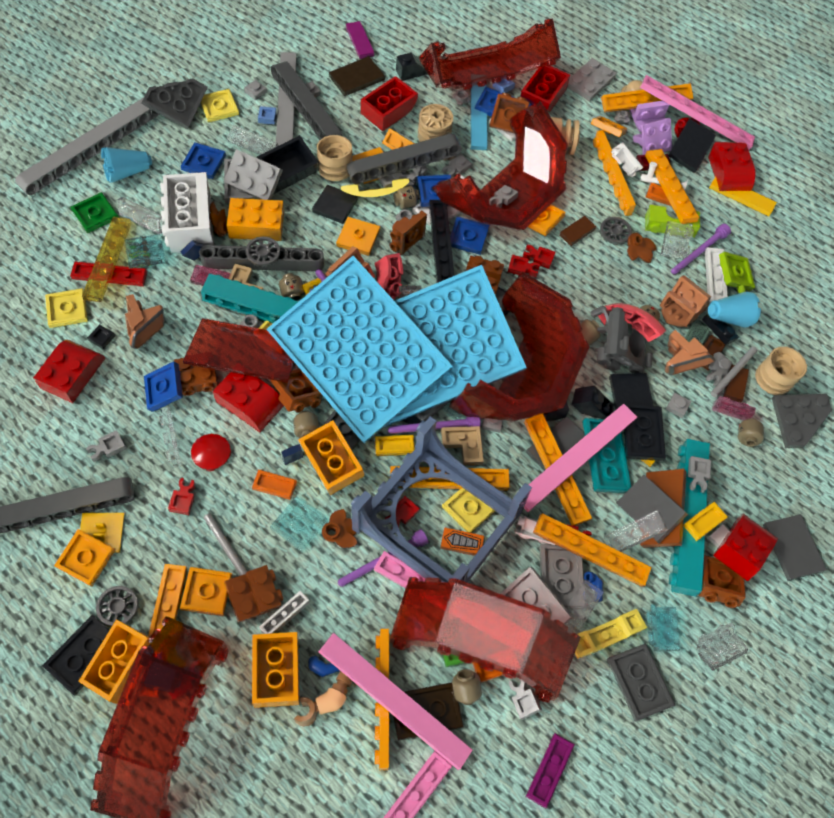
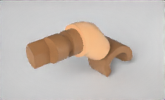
[294,671,353,727]

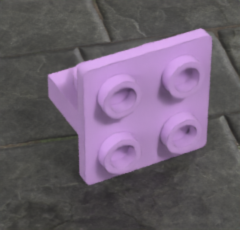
[629,101,669,132]
[633,118,672,155]

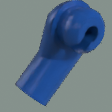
[583,571,603,602]
[308,656,340,677]

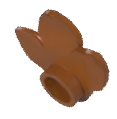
[209,201,228,237]
[627,233,656,263]
[322,509,357,548]

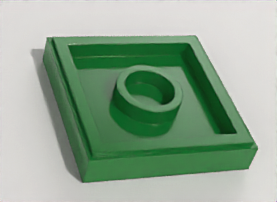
[70,192,119,234]

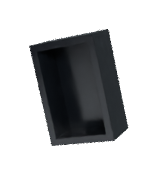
[256,135,319,194]

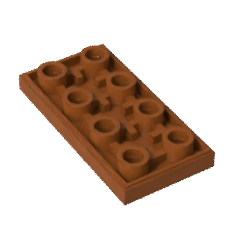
[640,469,687,548]

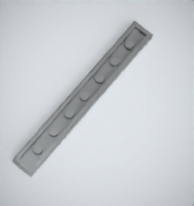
[276,52,297,147]

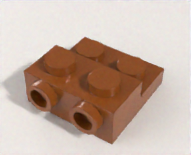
[489,93,529,135]
[389,211,427,255]
[466,256,504,296]
[174,353,218,396]
[270,369,323,412]
[698,555,746,608]
[224,565,283,623]

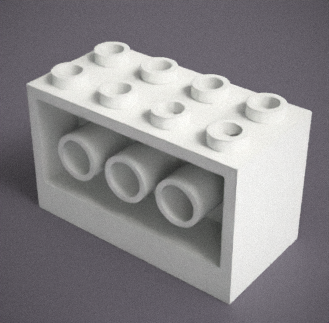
[160,172,214,253]

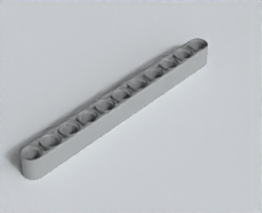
[15,97,160,195]

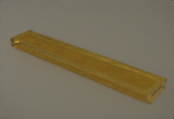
[82,217,131,302]

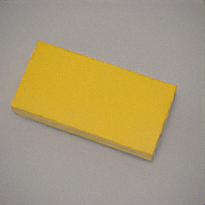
[375,435,415,456]
[683,502,728,541]

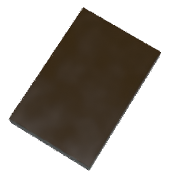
[329,56,385,96]
[393,682,464,741]

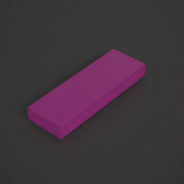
[346,21,374,59]
[525,733,575,809]

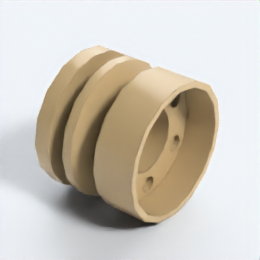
[418,104,453,142]
[545,117,580,155]
[317,135,352,181]
[755,347,807,395]

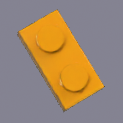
[382,128,415,150]

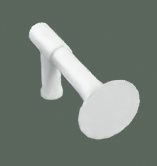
[640,162,688,190]

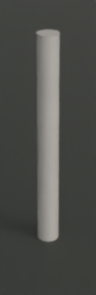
[710,346,757,398]
[203,513,247,576]

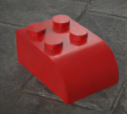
[520,62,570,112]
[361,76,418,132]
[708,142,756,191]
[33,340,105,403]
[213,364,284,432]
[713,513,778,581]

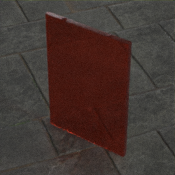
[183,318,294,383]

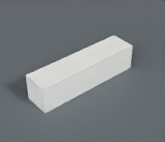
[259,591,309,634]

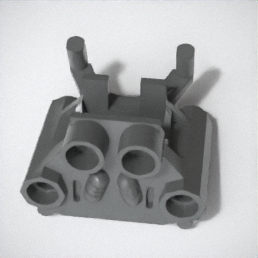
[591,306,653,373]

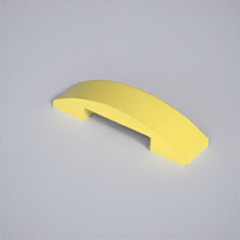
[341,178,409,197]
[567,609,647,659]

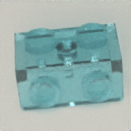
[646,604,680,651]

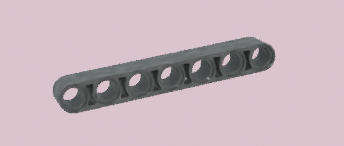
[271,61,343,140]
[347,133,462,184]
[199,245,324,271]
[0,477,135,534]

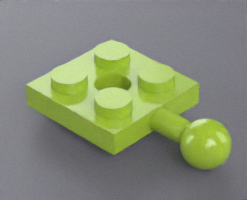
[719,252,755,293]

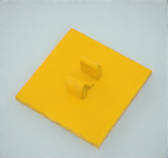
[80,513,125,553]

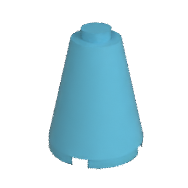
[101,147,152,183]
[708,292,761,328]

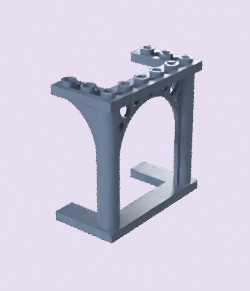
[351,416,532,604]

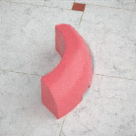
[374,253,403,300]
[598,303,666,342]

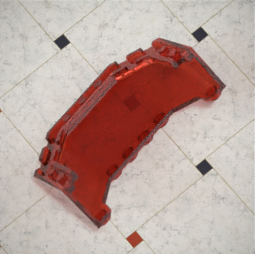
[419,18,561,90]
[432,101,568,230]
[449,271,589,421]
[390,577,580,703]
[90,616,229,818]

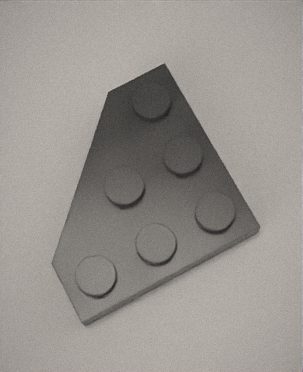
[141,78,208,129]
[772,394,832,448]

